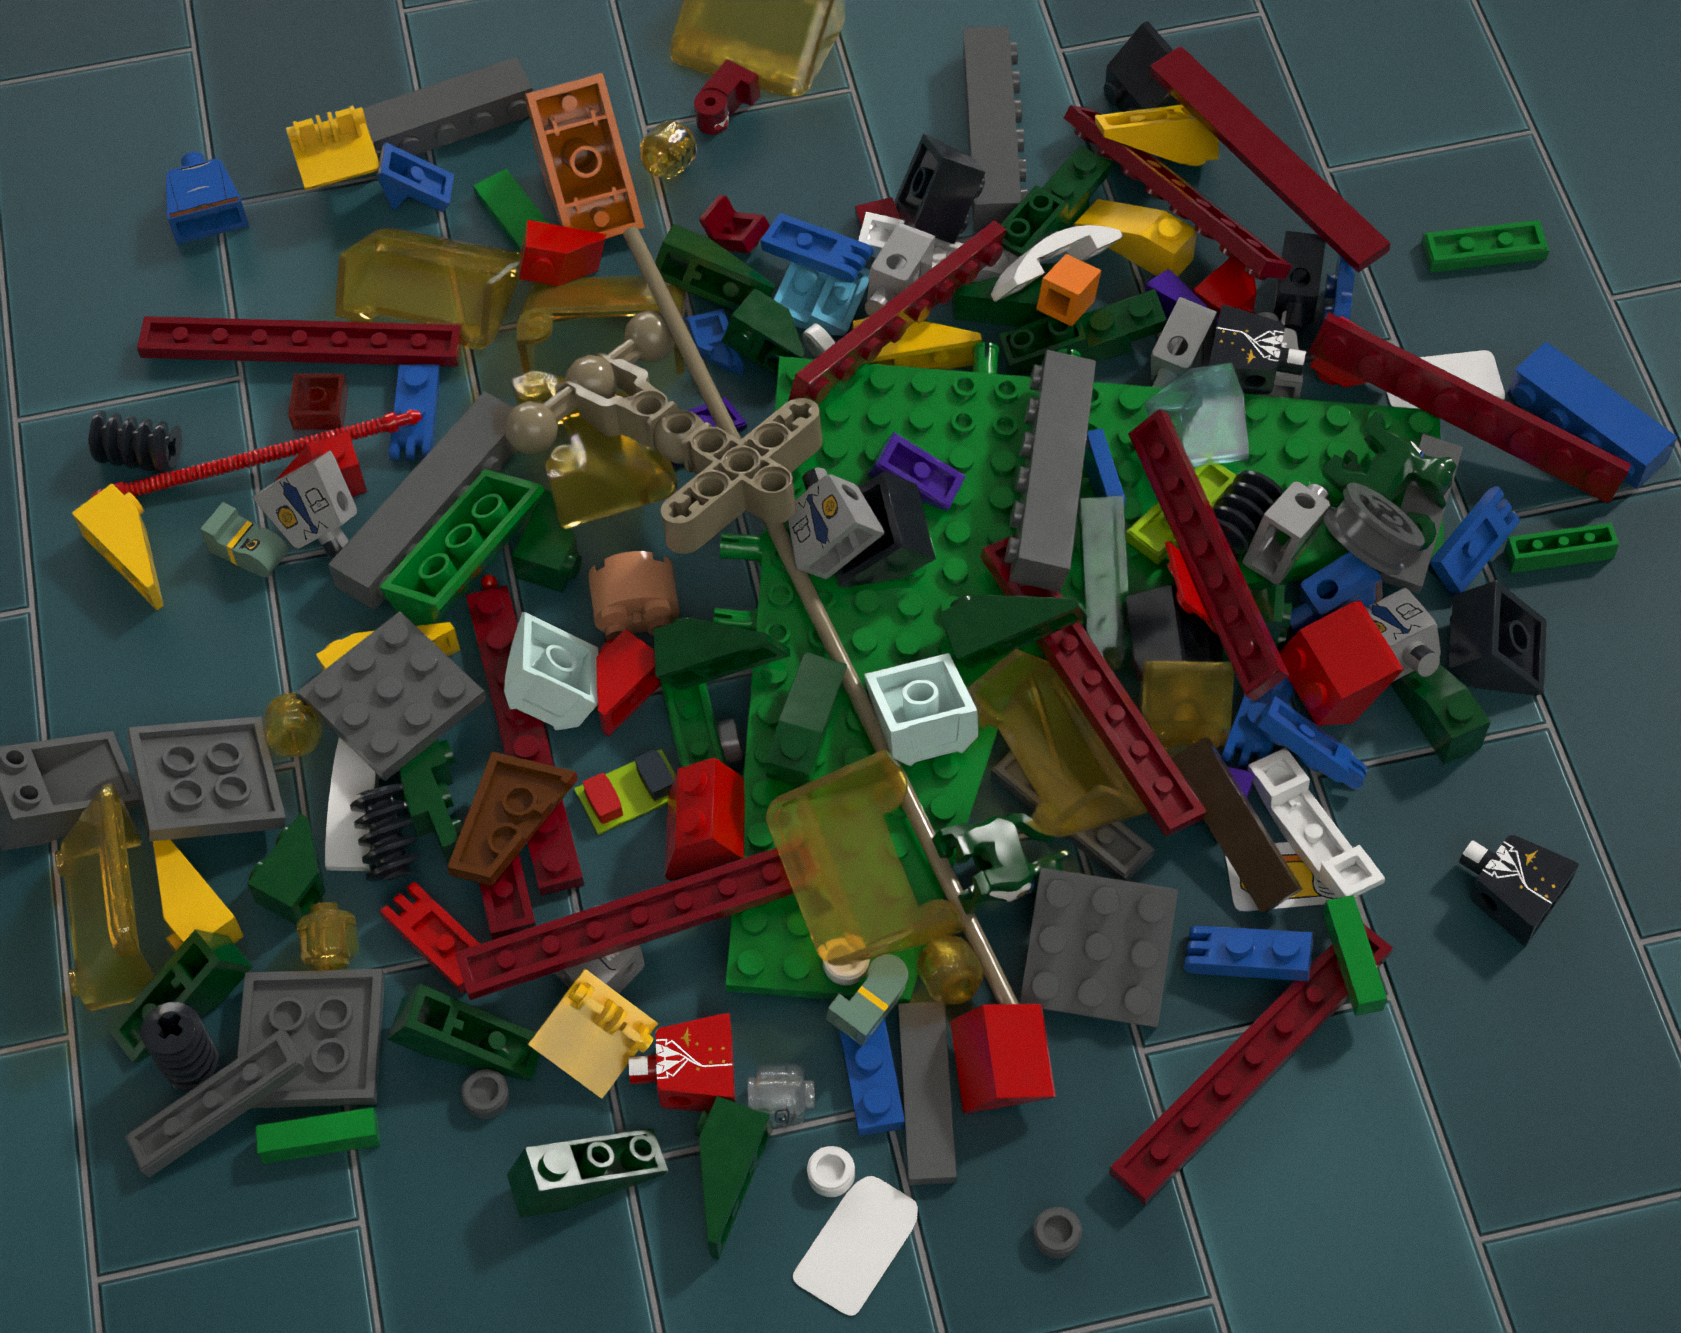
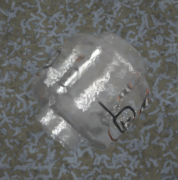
[748,1064,815,1127]

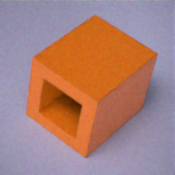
[1036,254,1102,327]

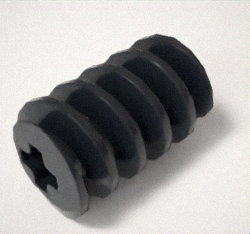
[88,410,182,474]
[1212,470,1284,561]
[350,784,422,882]
[140,1002,219,1091]

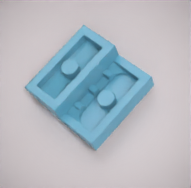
[774,261,870,336]

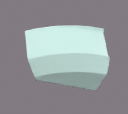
[504,612,598,730]
[864,653,978,766]

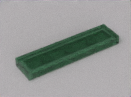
[1078,495,1132,670]

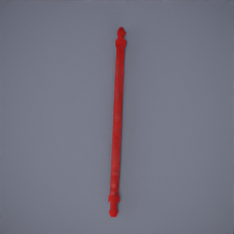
[90,409,422,498]

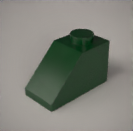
[512,489,582,593]

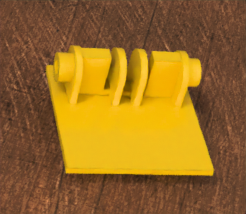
[286,105,379,191]
[528,969,658,1099]

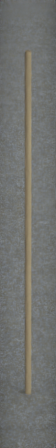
[623,227,1019,1004]

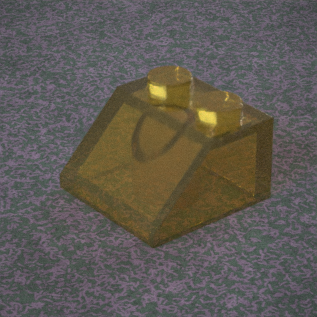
[1138,661,1234,749]

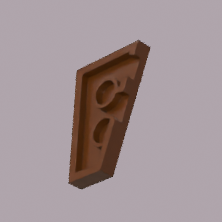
[447,752,578,886]

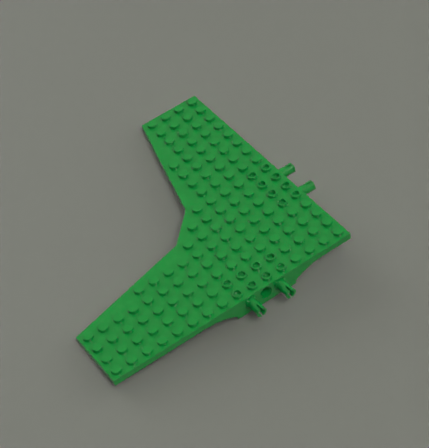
[713,342,1444,1005]

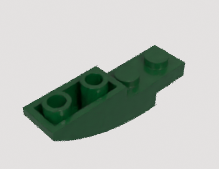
[1001,145,1112,257]
[999,289,1167,371]
[400,739,463,864]

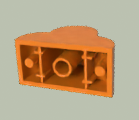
[525,73,645,238]

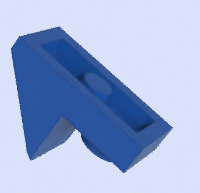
[377,142,454,212]

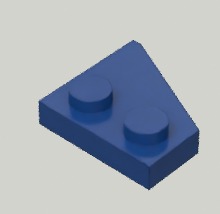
[1322,254,1355,324]

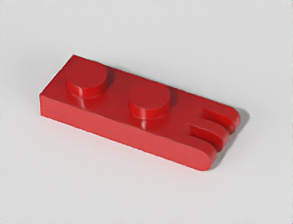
[379,882,480,993]

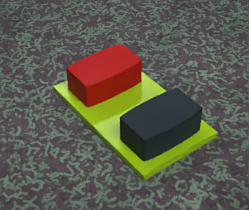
[574,749,676,835]

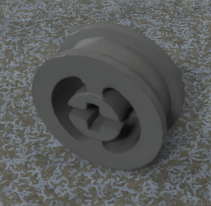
[1323,483,1425,575]

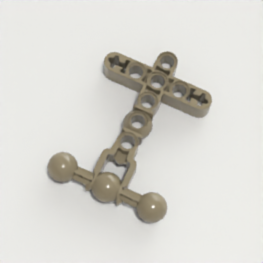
[504,310,823,554]

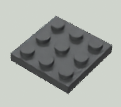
[298,611,486,781]
[127,716,286,841]
[1020,868,1178,1027]
[237,969,385,1108]

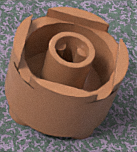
[588,551,680,641]

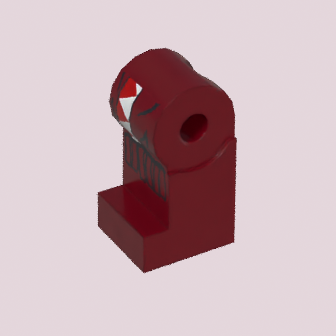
[694,59,760,135]

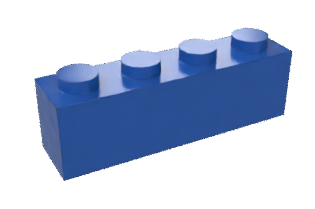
[1507,341,1678,489]

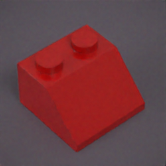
[1279,601,1404,726]
[665,757,745,880]

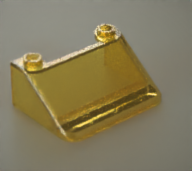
[670,0,845,97]
[335,228,520,349]
[517,276,686,378]
[511,371,678,529]
[967,649,1149,838]
[766,749,967,966]
[55,782,154,1011]

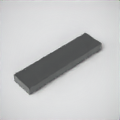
[1379,434,1463,594]
[991,742,1155,881]
[898,1001,957,1185]
[125,1028,307,1178]

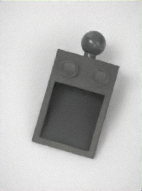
[0,731,140,851]

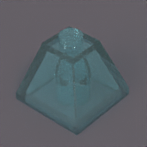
[1145,363,1249,467]

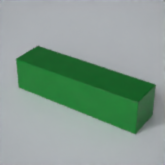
[1504,523,1619,573]
[1323,895,1387,1016]
[256,1107,380,1164]

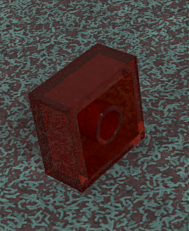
[288,374,349,430]

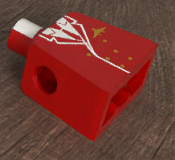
[629,1013,735,1112]

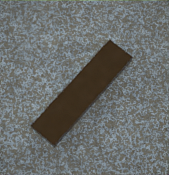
[1172,737,1303,914]

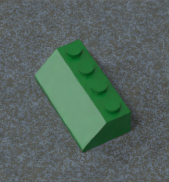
[379,469,545,626]

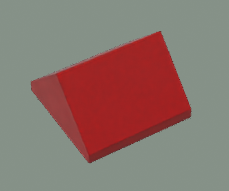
[950,1004,1056,1114]

